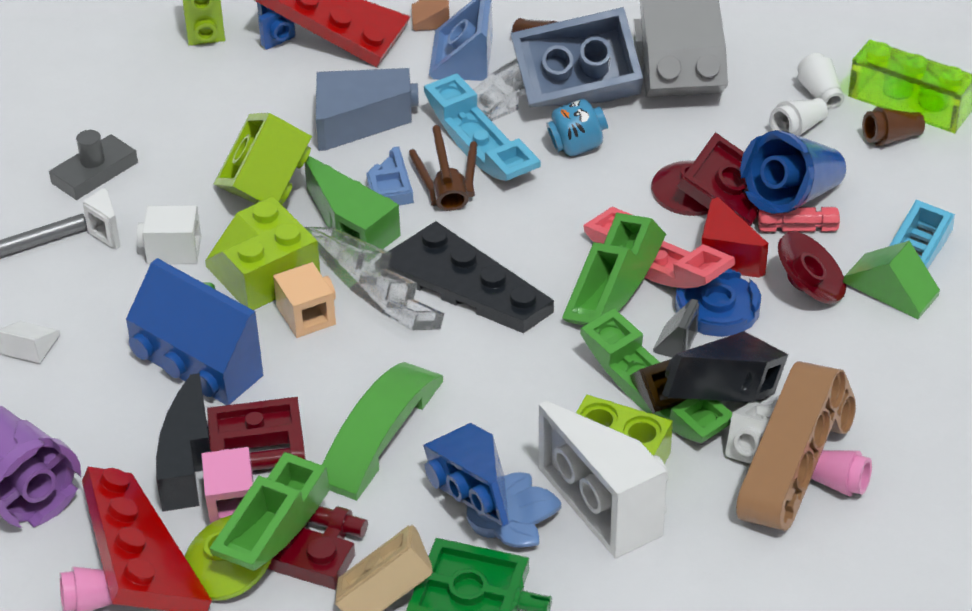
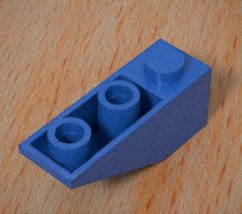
[423,423,509,526]

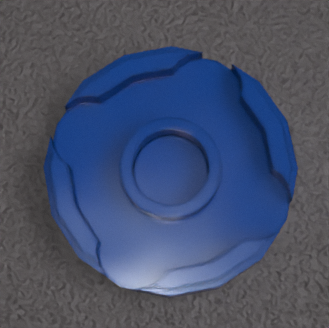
[675,269,762,337]

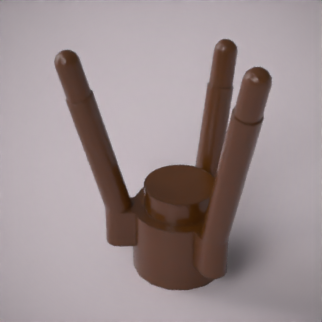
[409,125,478,211]

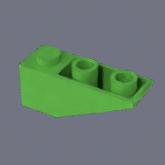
[305,156,401,261]

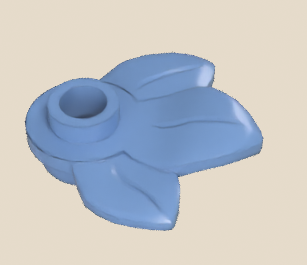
[466,472,561,548]

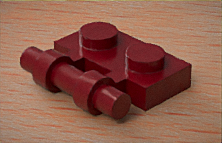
[267,506,368,590]

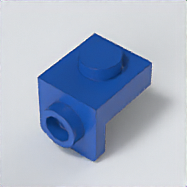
[257,2,296,49]

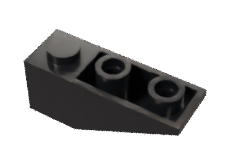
[662,331,789,402]

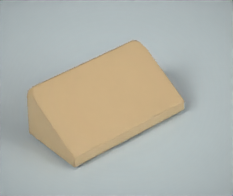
[335,525,433,611]

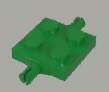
[406,538,552,611]

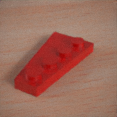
[254,0,411,68]
[82,466,212,611]

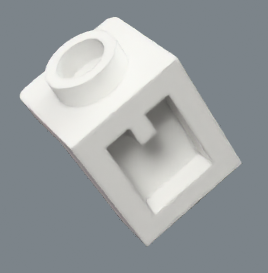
[725,402,775,464]

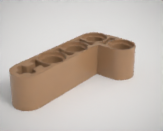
[736,361,856,531]

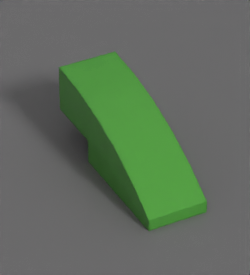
[562,213,666,325]
[209,452,330,571]

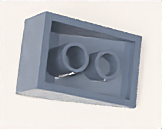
[511,7,643,107]

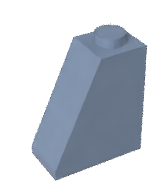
[316,68,419,151]

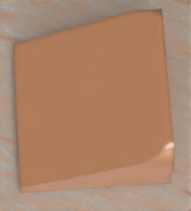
[411,0,449,31]

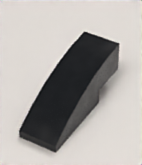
[156,373,211,512]

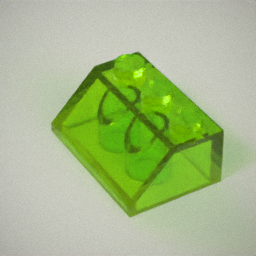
[848,39,972,134]

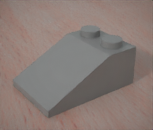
[640,0,728,97]

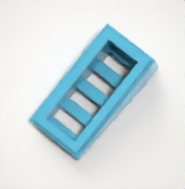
[890,200,955,269]

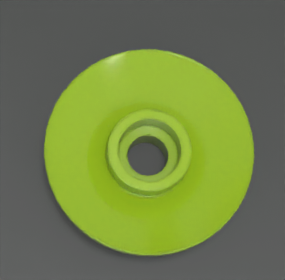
[185,515,272,601]

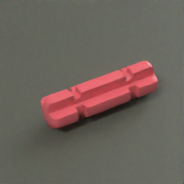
[758,207,840,232]

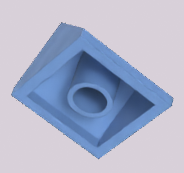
[429,0,493,81]

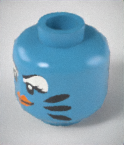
[546,99,608,157]

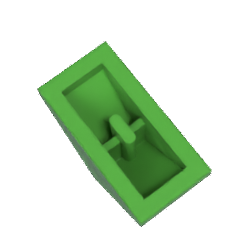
[843,240,940,319]

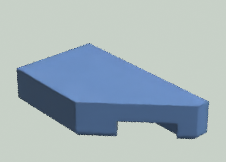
[366,146,414,205]

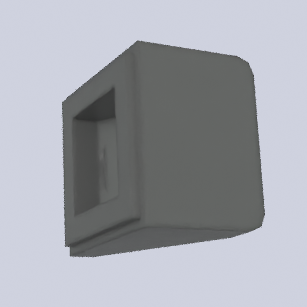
[653,299,699,358]

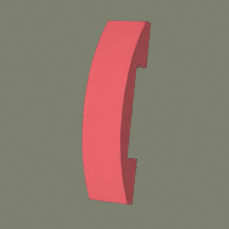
[583,206,735,288]

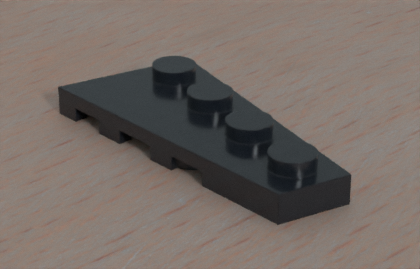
[374,221,554,334]

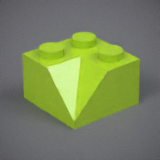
[213,113,312,205]
[205,196,321,310]

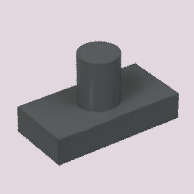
[49,130,138,200]

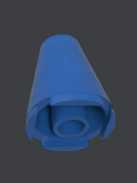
[740,130,846,214]

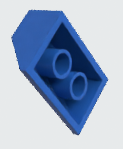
[126,258,264,405]

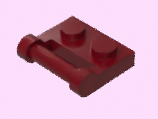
[207,397,306,471]

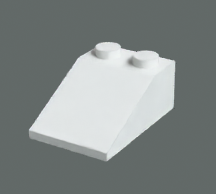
[539,401,669,559]

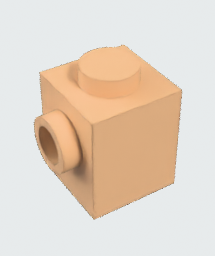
[273,262,336,338]

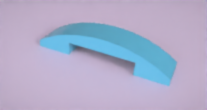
[424,73,541,181]

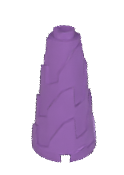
[0,406,81,528]

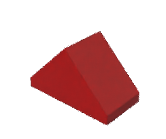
[701,197,769,278]

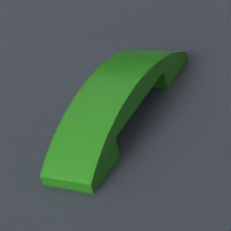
[580,308,732,443]
[322,362,443,501]

